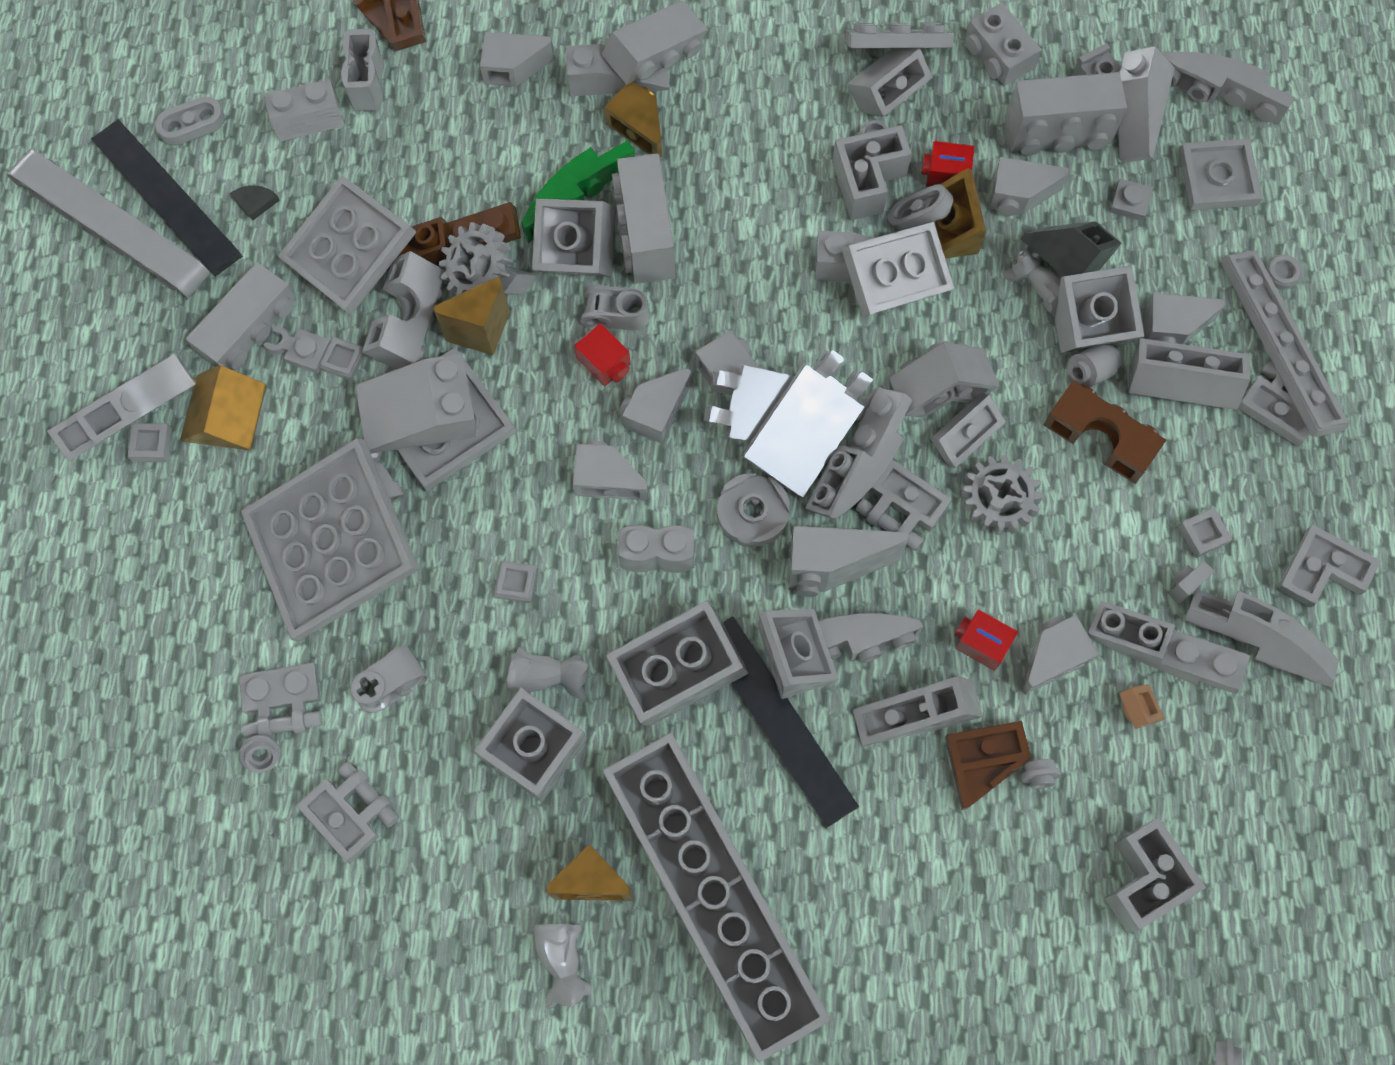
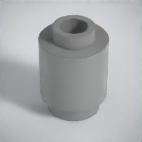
[1068,344,1121,387]

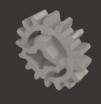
[439,222,513,296]
[961,455,1043,535]

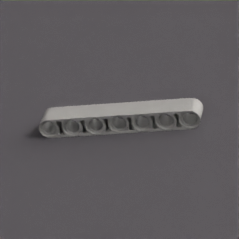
[7,149,210,300]

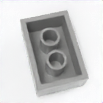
[1005,72,1127,156]
[612,153,676,284]
[606,600,749,727]

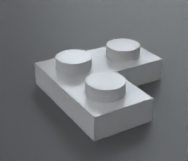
[1276,524,1381,608]

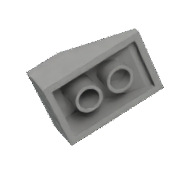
[355,353,476,454]
[788,526,909,597]

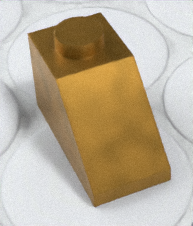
[604,82,662,158]

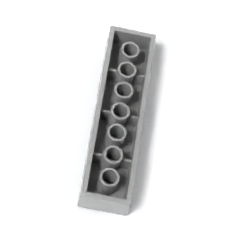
[602,732,831,1063]

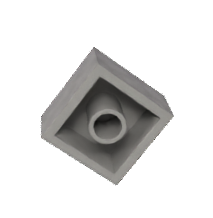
[474,688,587,802]

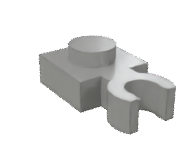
[264,326,331,374]

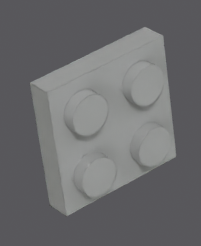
[1179,139,1263,210]

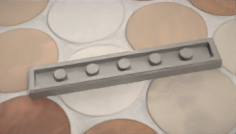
[1221,250,1350,438]

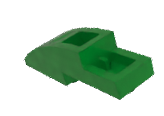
[521,140,635,243]

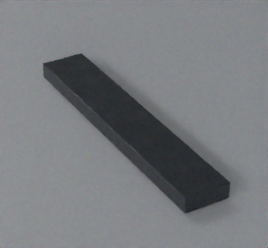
[91,119,243,277]
[723,616,859,829]

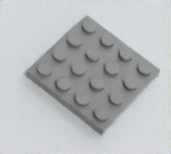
[241,438,420,641]

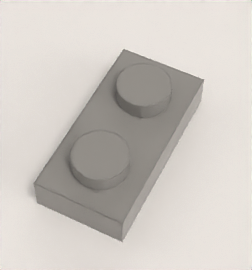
[931,393,1006,468]

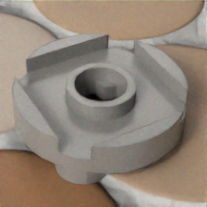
[717,473,790,547]

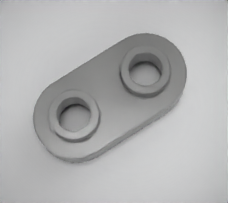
[155,97,225,145]
[888,184,953,231]

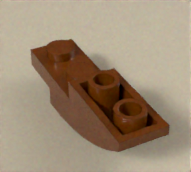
[386,202,521,271]

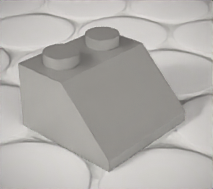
[532,199,616,277]
[1055,265,1144,353]

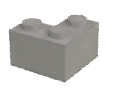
[832,125,912,220]
[889,341,1000,418]
[1105,817,1206,933]

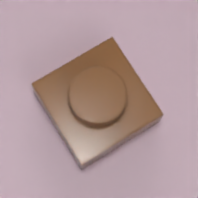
[1119,684,1165,729]

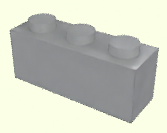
[601,0,708,85]
[185,262,296,370]
[1128,338,1250,410]

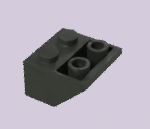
[1021,221,1122,280]

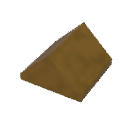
[934,168,986,259]
[433,277,510,355]
[180,365,267,451]
[547,844,633,901]

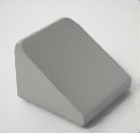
[500,265,537,294]

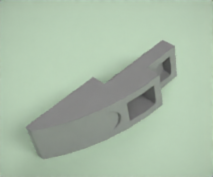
[1162,52,1295,125]
[47,353,197,461]
[805,387,912,520]
[1185,589,1339,687]
[1088,601,1251,694]
[818,613,923,663]

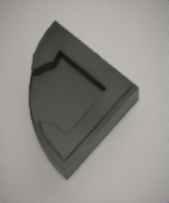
[229,185,280,220]

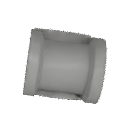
[581,284,650,330]
[350,645,428,713]

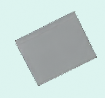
[758,609,839,699]

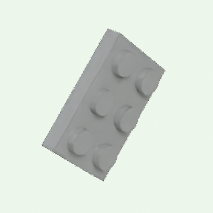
[845,22,954,48]
[842,222,954,317]

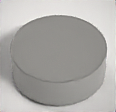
[1265,255,1302,290]

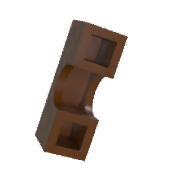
[1043,381,1166,484]

